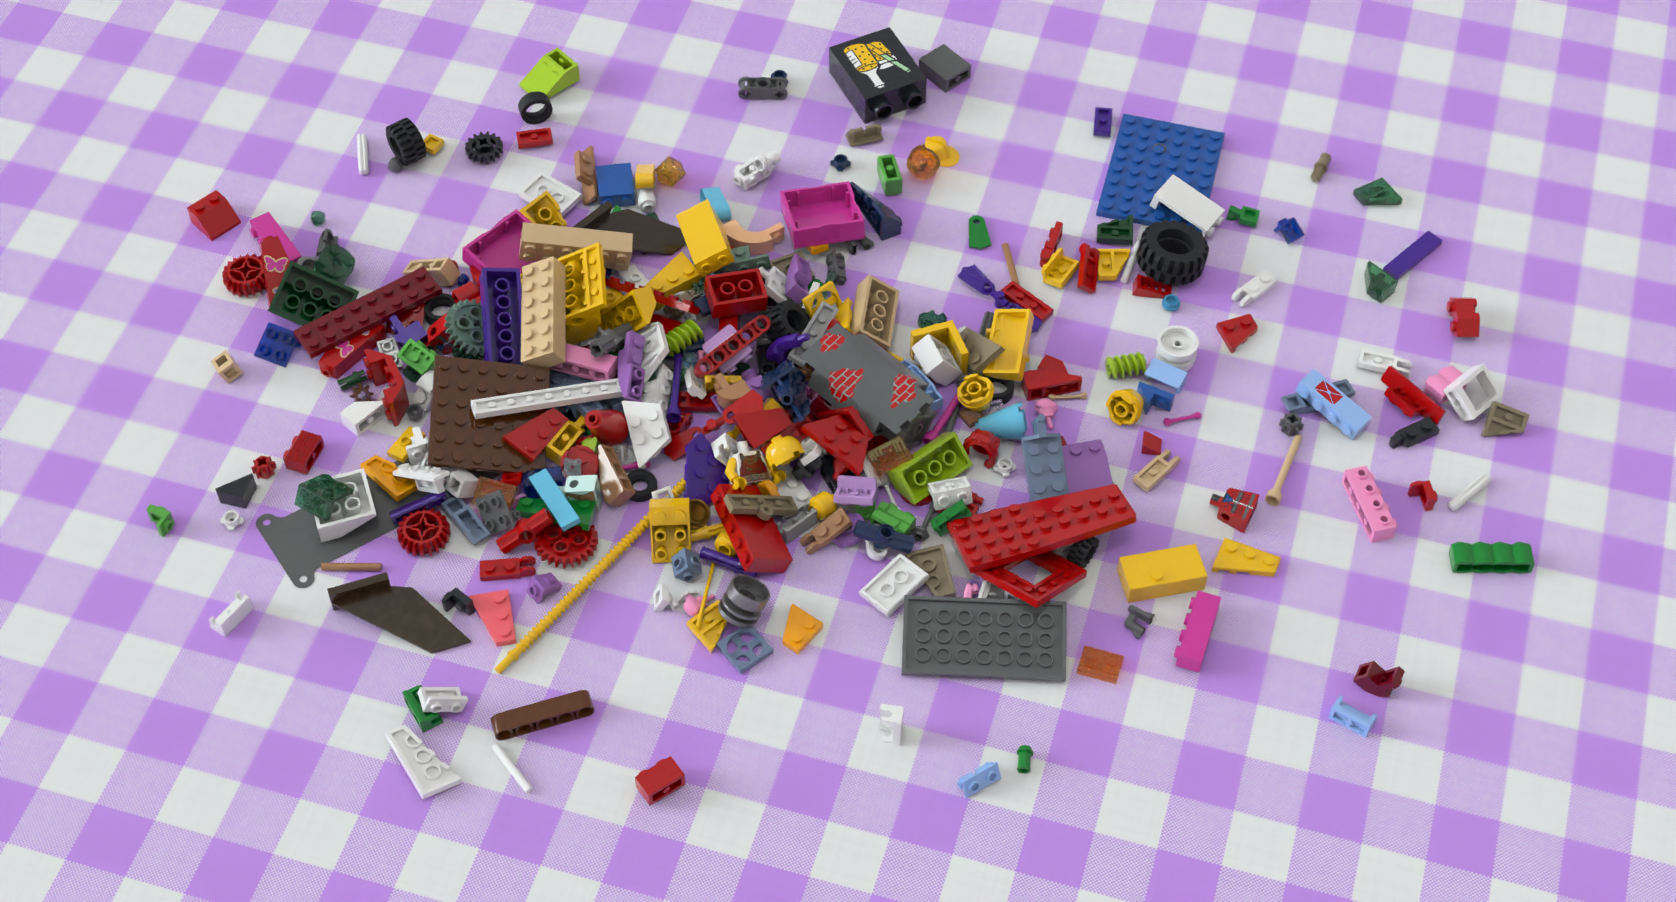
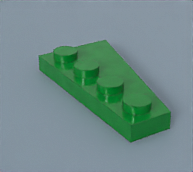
[516,498,597,531]

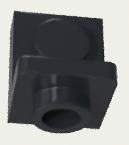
[441,587,475,616]

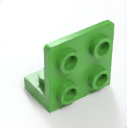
[396,338,440,376]

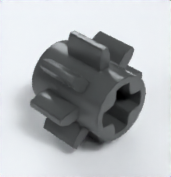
[1279,413,1304,436]

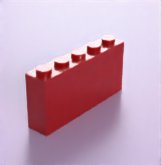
[710,484,793,573]

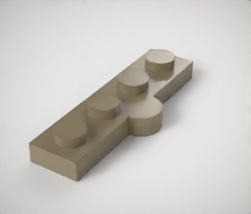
[723,494,799,521]

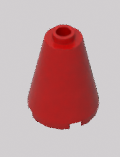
[585,409,629,447]

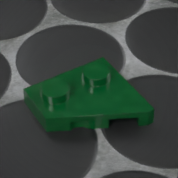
[1096,215,1133,245]

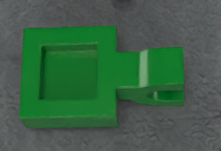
[1226,205,1260,227]

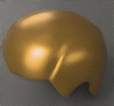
[689,499,710,529]

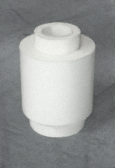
[636,188,657,212]

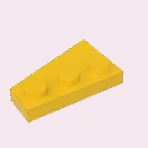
[1211,538,1281,577]

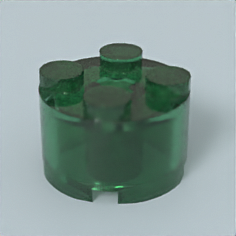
[313,244,355,284]

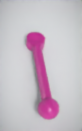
[1163,412,1201,426]

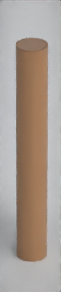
[1002,243,1020,285]
[321,563,382,571]

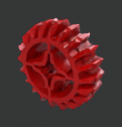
[222,253,266,298]
[397,507,451,557]

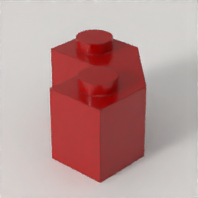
[1446,297,1480,337]

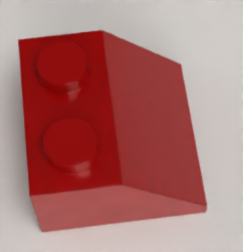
[187,190,241,241]

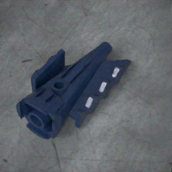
[760,360,810,423]

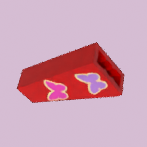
[260,235,290,307]
[318,324,387,379]

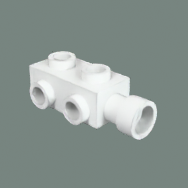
[733,150,781,190]

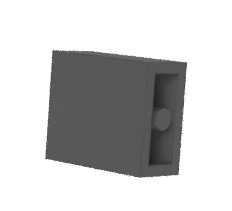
[919,44,971,93]

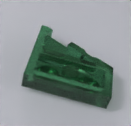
[1353,177,1403,206]

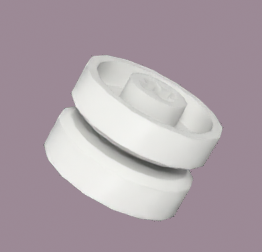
[1155,326,1199,371]

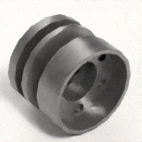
[718,574,770,628]

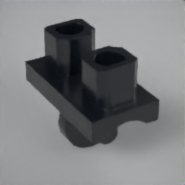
[791,456,822,481]

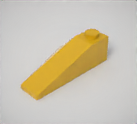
[519,190,567,227]
[599,286,657,331]

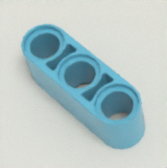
[700,187,731,222]

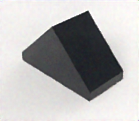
[215,473,257,509]

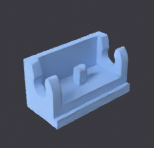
[1144,358,1188,394]
[1328,695,1378,738]

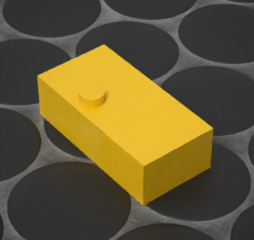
[1117,544,1208,603]

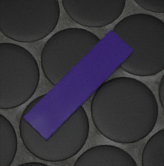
[1383,231,1442,281]

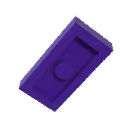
[1093,107,1113,137]

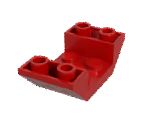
[363,349,410,427]

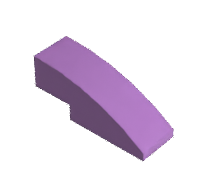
[785,253,812,304]

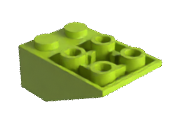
[519,47,580,98]

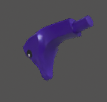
[766,333,810,366]

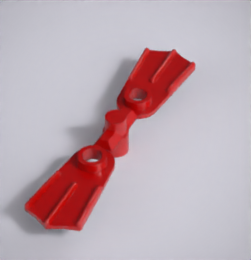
[664,389,764,461]

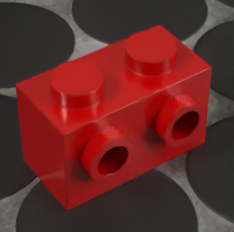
[635,756,686,806]

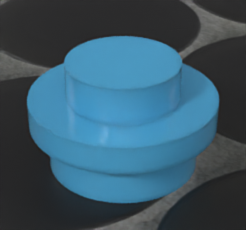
[1162,294,1180,311]

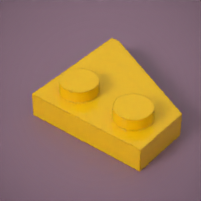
[686,600,728,653]

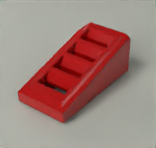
[1132,274,1172,299]

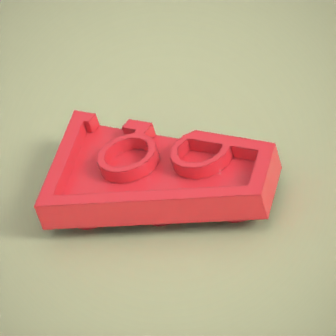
[469,589,517,647]

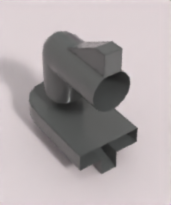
[845,236,874,255]
[1124,605,1155,640]

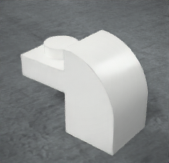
[412,370,434,411]

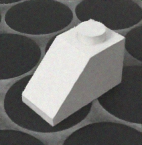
[340,401,386,436]

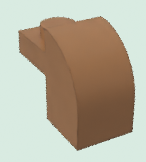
[714,373,750,409]

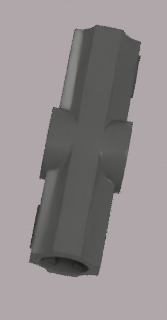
[589,323,633,357]

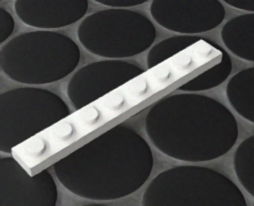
[470,378,623,419]

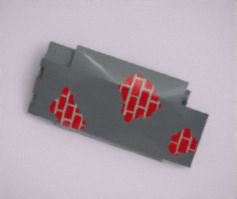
[799,323,937,447]

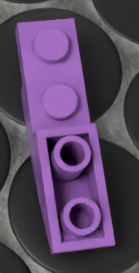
[618,330,645,402]

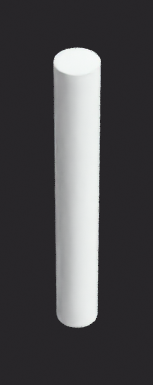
[1120,241,1140,284]
[492,743,533,794]

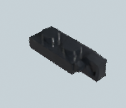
[1388,417,1440,449]

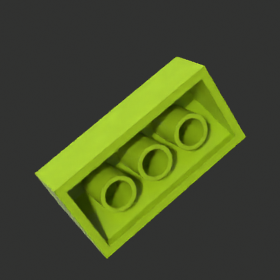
[886,432,973,505]

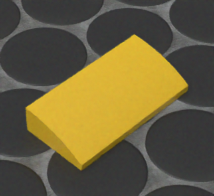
[983,309,1034,381]

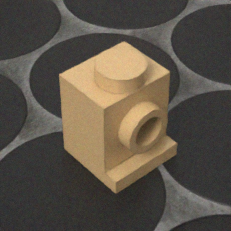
[211,350,243,384]

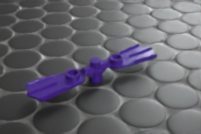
[958,264,1043,333]

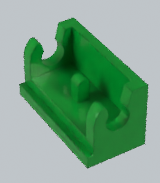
[402,685,443,733]

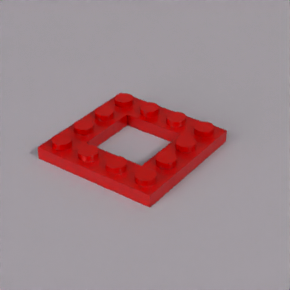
[974,551,1087,608]

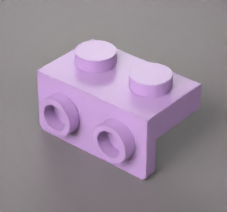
[834,475,877,507]

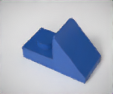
[1137,381,1175,415]

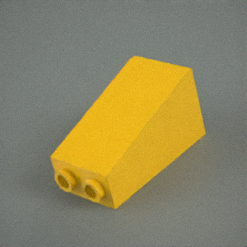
[676,199,735,277]

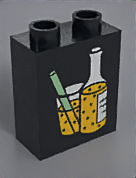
[829,27,927,124]

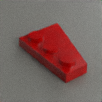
[502,407,568,463]

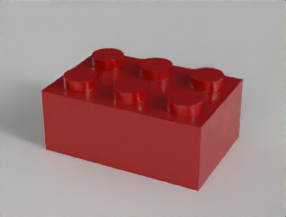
[704,268,768,319]

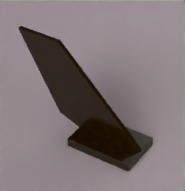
[573,201,686,255]
[327,572,471,654]

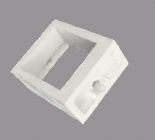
[1443,364,1503,422]

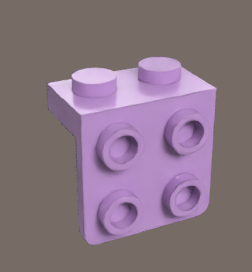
[702,324,753,375]

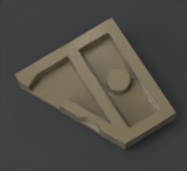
[1480,401,1530,437]

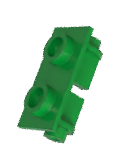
[930,499,972,537]

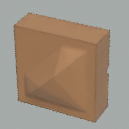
[959,408,985,428]

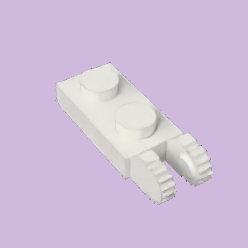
[1231,270,1278,307]
[1357,349,1412,378]

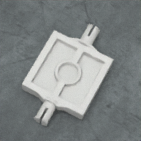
[759,266,803,307]

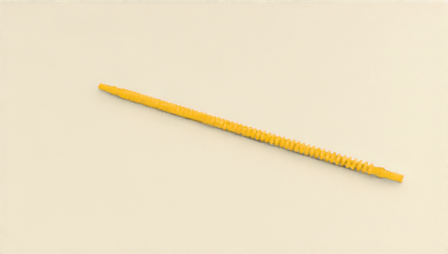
[495,427,740,674]

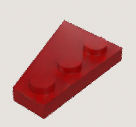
[816,406,874,441]

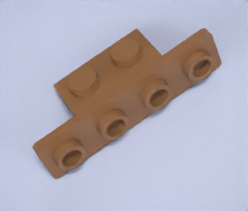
[574,145,597,206]

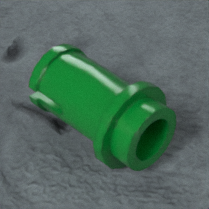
[1017,745,1033,774]

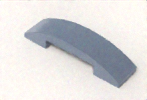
[1281,379,1356,414]

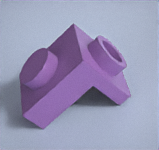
[527,573,562,603]

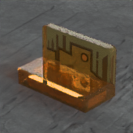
[867,435,913,476]

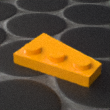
[360,455,418,502]

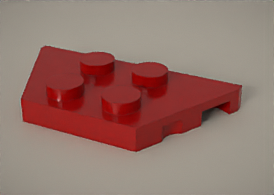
[801,415,869,476]

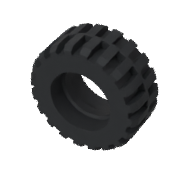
[1136,220,1209,286]

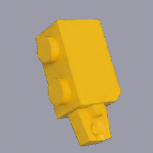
[545,415,586,466]

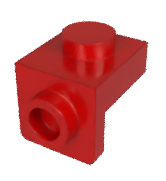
[1407,480,1438,511]

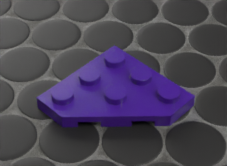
[684,432,730,505]

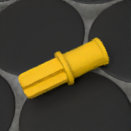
[691,523,725,543]

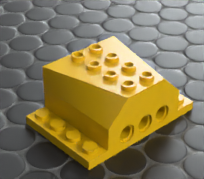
[520,242,607,345]

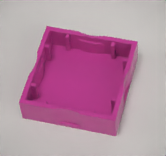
[780,181,865,249]
[462,209,537,274]

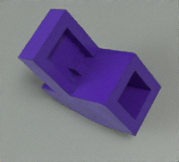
[389,315,428,348]

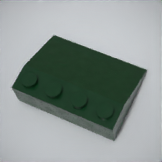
[268,261,360,326]

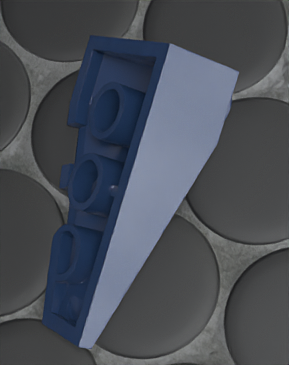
[850,181,902,241]

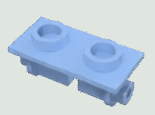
[957,762,1001,798]

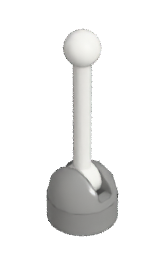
[877,471,900,510]

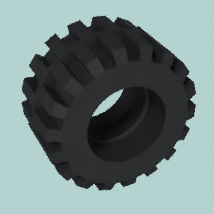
[386,118,426,166]
[763,300,810,351]

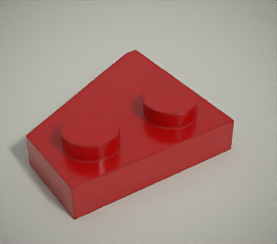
[1216,314,1258,353]

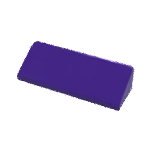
[389,491,448,524]

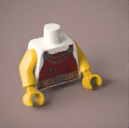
[725,440,787,490]

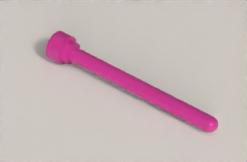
[922,374,970,445]

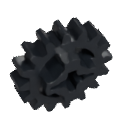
[465,131,503,164]

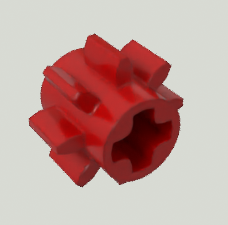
[251,455,277,479]

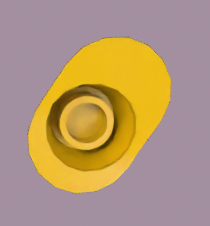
[920,136,959,167]

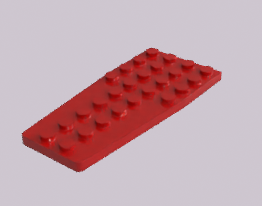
[946,484,1137,573]

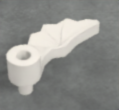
[669,589,699,611]

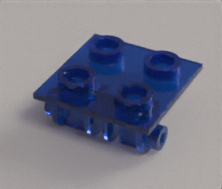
[253,322,301,368]

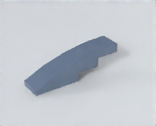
[430,482,491,545]

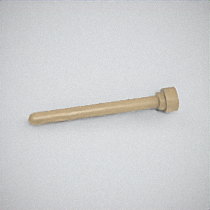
[1265,434,1302,506]

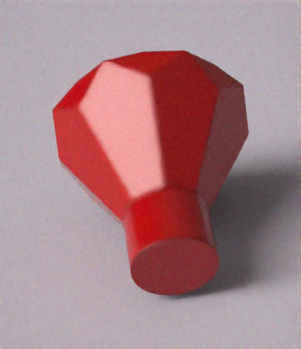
[832,459,849,481]

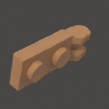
[799,507,853,555]

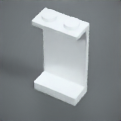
[1150,174,1225,237]

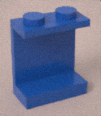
[596,163,636,208]

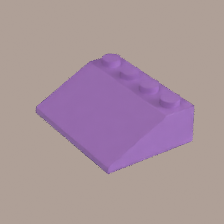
[1062,439,1113,493]

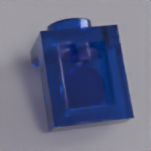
[1273,217,1305,244]

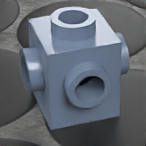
[671,548,702,583]

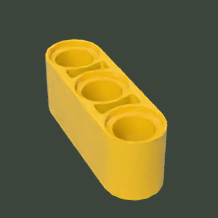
[635,164,655,189]

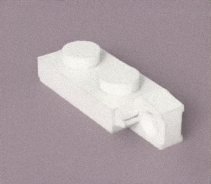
[683,365,707,400]

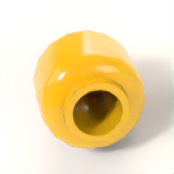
[808,491,837,520]
[714,529,736,557]

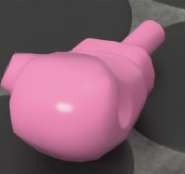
[1035,398,1057,429]
[683,594,715,617]

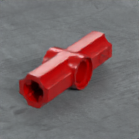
[496,508,555,554]

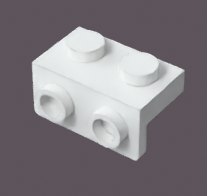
[418,687,468,713]

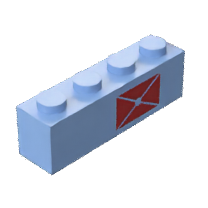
[1295,369,1372,440]

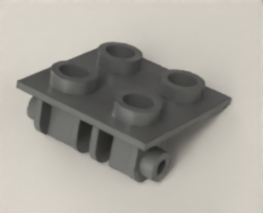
[474,489,521,535]

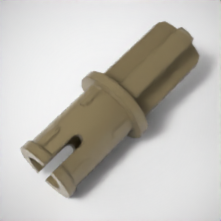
[1310,153,1331,182]

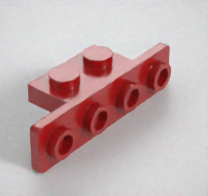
[1381,366,1446,425]

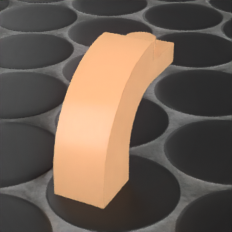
[724,219,784,255]

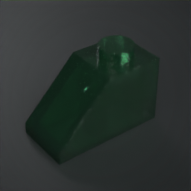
[1364,261,1398,304]

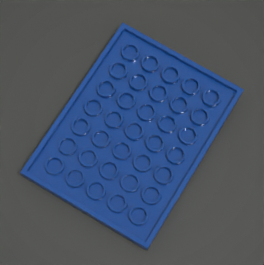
[1096,114,1225,233]

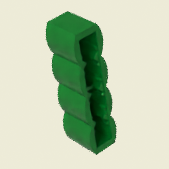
[1449,542,1535,574]

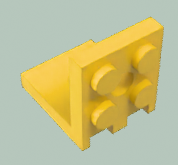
[910,320,969,375]

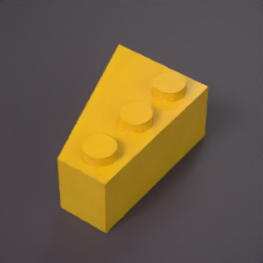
[645,251,702,311]

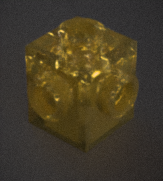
[655,156,686,187]

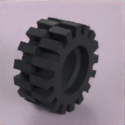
[1066,537,1099,568]

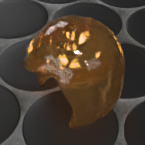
[906,144,940,180]

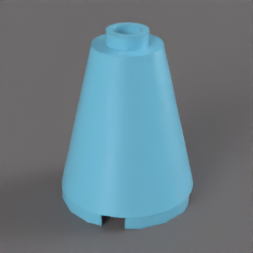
[975,402,1028,440]

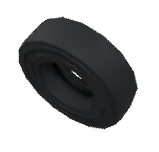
[627,469,658,502]

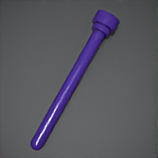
[666,353,682,423]

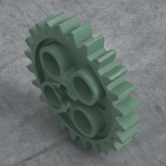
[444,299,484,356]

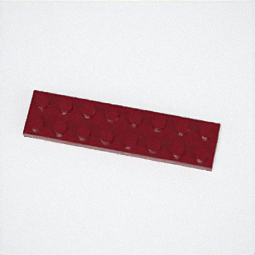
[293,266,442,359]

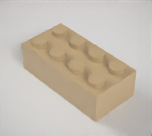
[850,274,900,351]

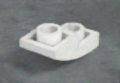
[376,337,404,369]

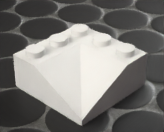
[306,468,377,542]

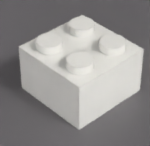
[911,334,962,387]

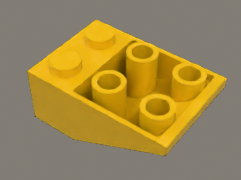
[649,498,691,563]

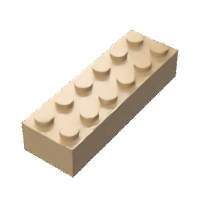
[519,222,633,271]
[521,256,566,368]

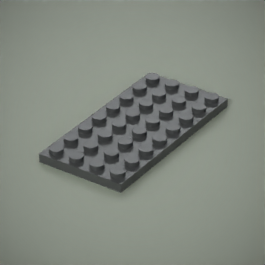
[901,595,1067,682]

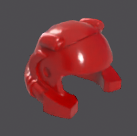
[962,428,1000,469]

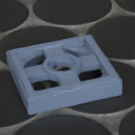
[716,627,773,674]

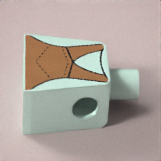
[558,475,603,512]

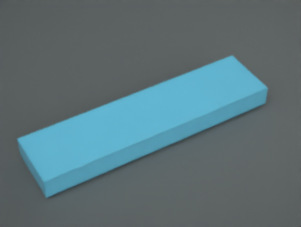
[528,468,581,532]

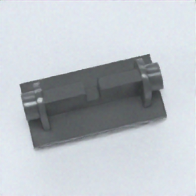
[316,229,338,264]
[826,248,847,285]

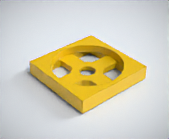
[802,281,842,320]

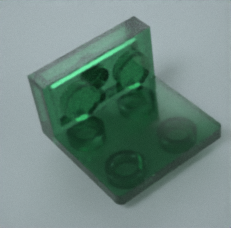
[294,474,354,521]

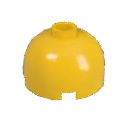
[766,434,805,471]

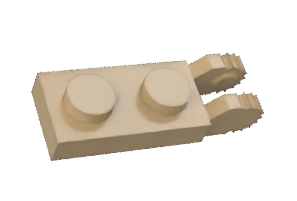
[1132,449,1181,492]

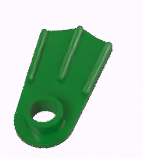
[969,215,991,250]

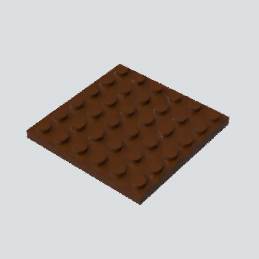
[427,355,550,476]

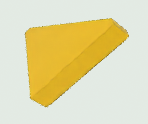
[835,297,853,332]

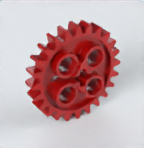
[534,523,598,569]

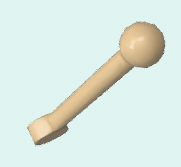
[1048,392,1087,401]

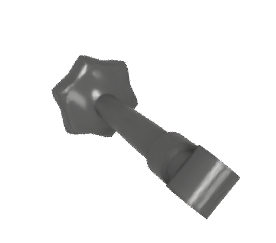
[911,499,936,542]

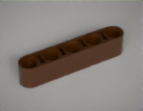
[490,690,594,740]

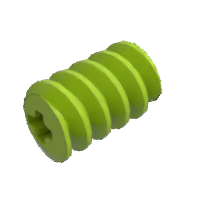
[665,319,704,357]
[1105,352,1146,379]

